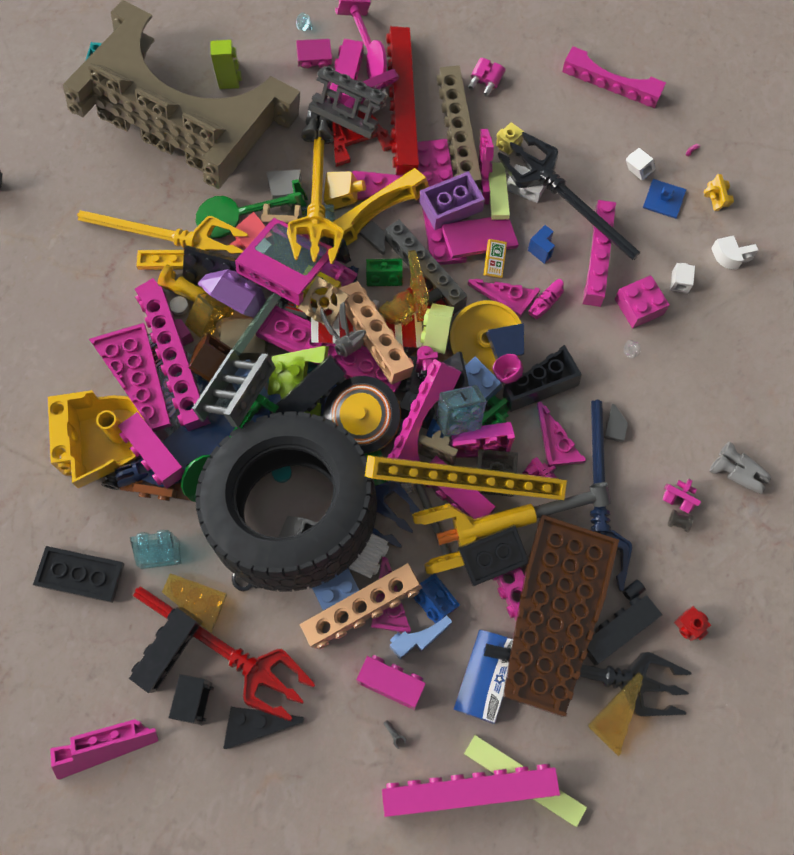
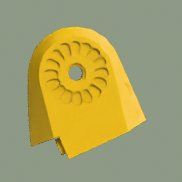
[48,390,146,488]

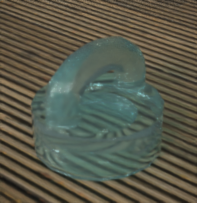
[296,13,313,31]

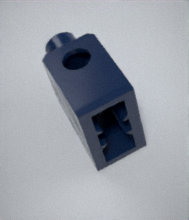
[486,323,524,360]

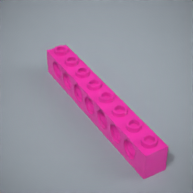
[139,286,210,431]

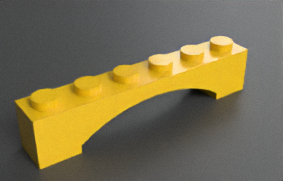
[333,168,429,246]

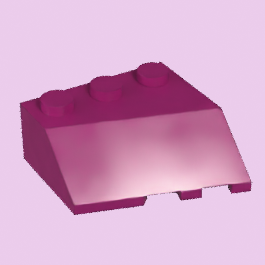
[450,422,515,458]

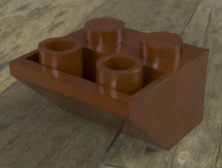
[189,333,232,382]

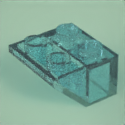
[130,530,181,569]

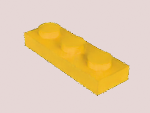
[136,250,184,270]

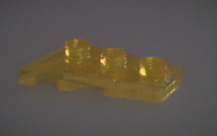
[162,573,227,633]

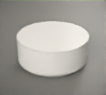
[170,296,189,316]

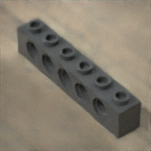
[385,219,467,314]

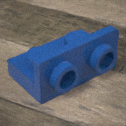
[414,574,460,624]

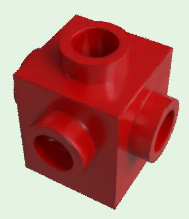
[674,606,711,641]

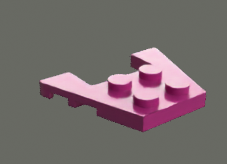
[479,129,494,204]

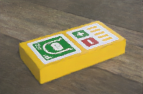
[483,239,507,278]

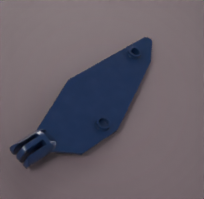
[114,394,281,488]

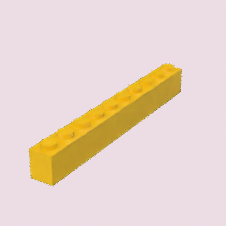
[365,455,567,500]

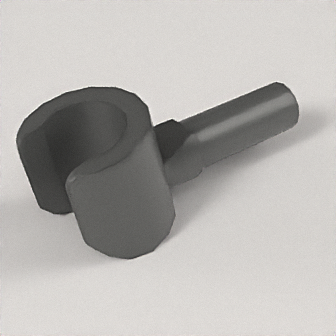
[383,720,406,749]

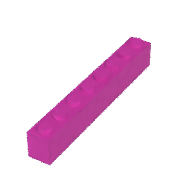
[382,764,560,817]

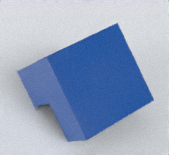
[528,225,555,264]

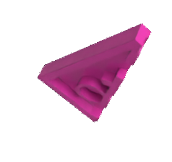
[467,279,540,318]
[537,402,586,467]
[371,557,411,634]

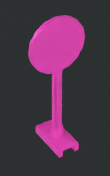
[335,0,387,79]

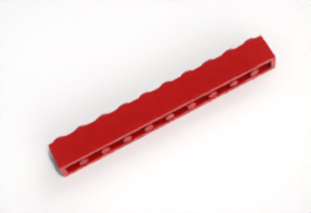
[386,26,419,175]

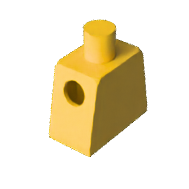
[323,172,366,210]

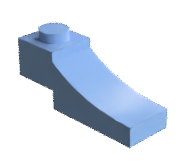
[390,615,452,660]

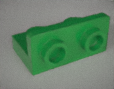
[366,259,403,286]

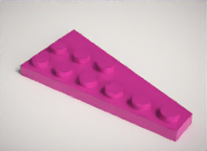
[89,323,172,432]

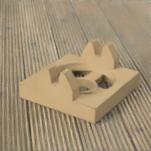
[261,204,302,223]
[298,276,350,326]

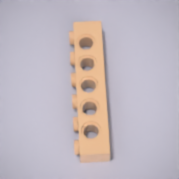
[336,281,414,385]
[300,563,422,649]

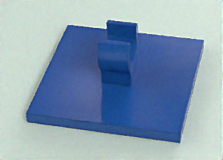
[643,179,686,219]

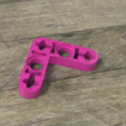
[344,69,399,109]

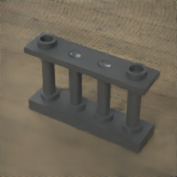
[192,350,276,427]

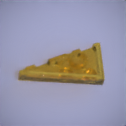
[408,250,429,322]
[588,672,643,756]

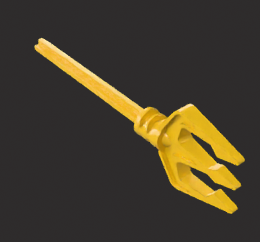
[287,137,344,264]
[77,210,249,254]

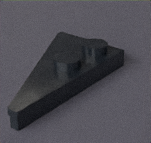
[223,707,304,749]

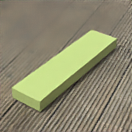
[489,162,510,220]

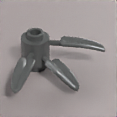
[320,302,366,357]

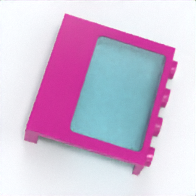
[235,218,336,306]

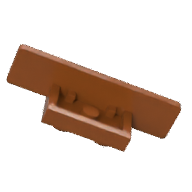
[120,480,191,501]

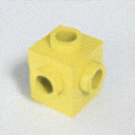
[496,122,524,155]

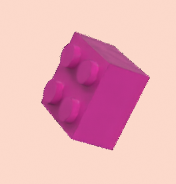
[615,275,670,329]

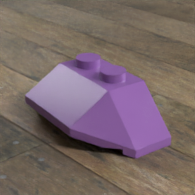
[198,269,266,318]

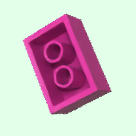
[356,655,426,710]

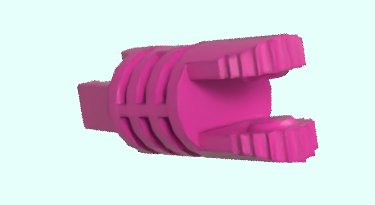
[528,279,564,319]

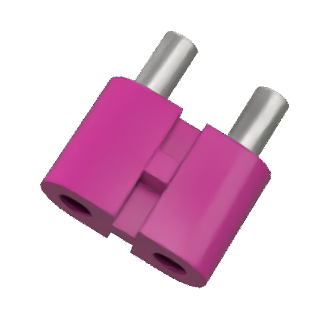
[468,58,506,96]

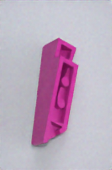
[50,719,158,780]

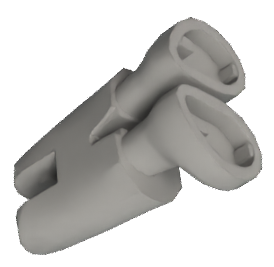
[709,442,771,494]

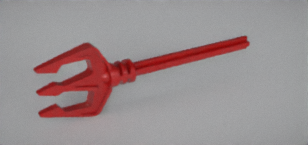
[133,586,315,721]

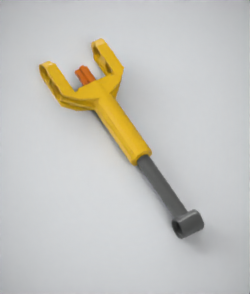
[412,482,611,574]

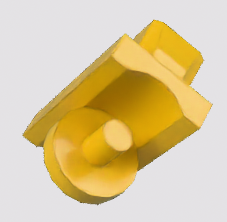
[704,174,734,211]

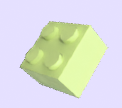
[420,303,454,354]

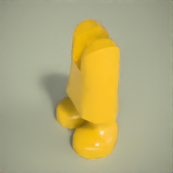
[157,264,210,306]

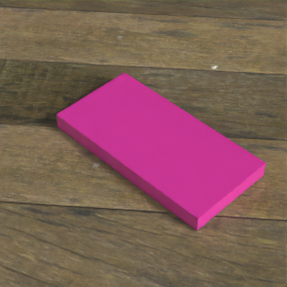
[441,217,519,259]

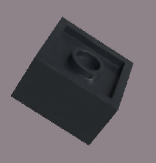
[168,674,214,725]

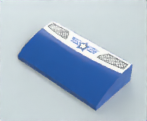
[453,629,513,724]

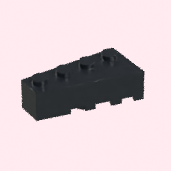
[503,345,582,412]

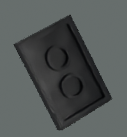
[458,525,529,587]

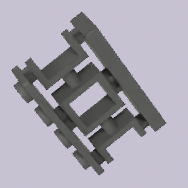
[308,66,387,139]

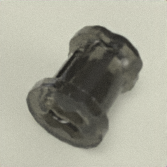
[668,509,694,532]

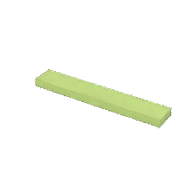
[464,735,587,827]

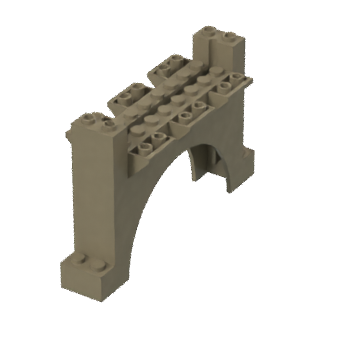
[63,0,300,189]

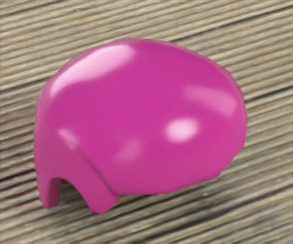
[492,354,524,384]

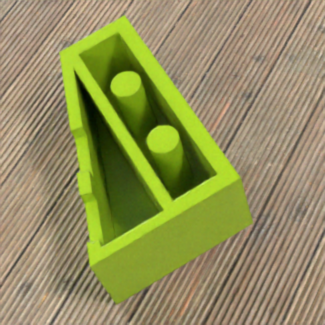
[210,40,242,89]

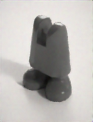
[301,98,334,144]

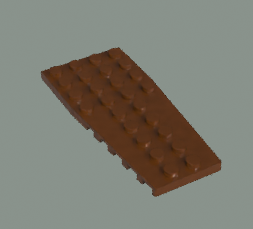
[503,515,619,717]

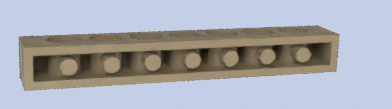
[436,65,482,190]

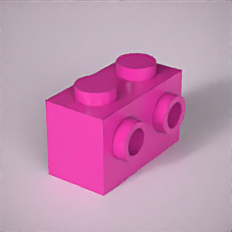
[296,39,332,68]

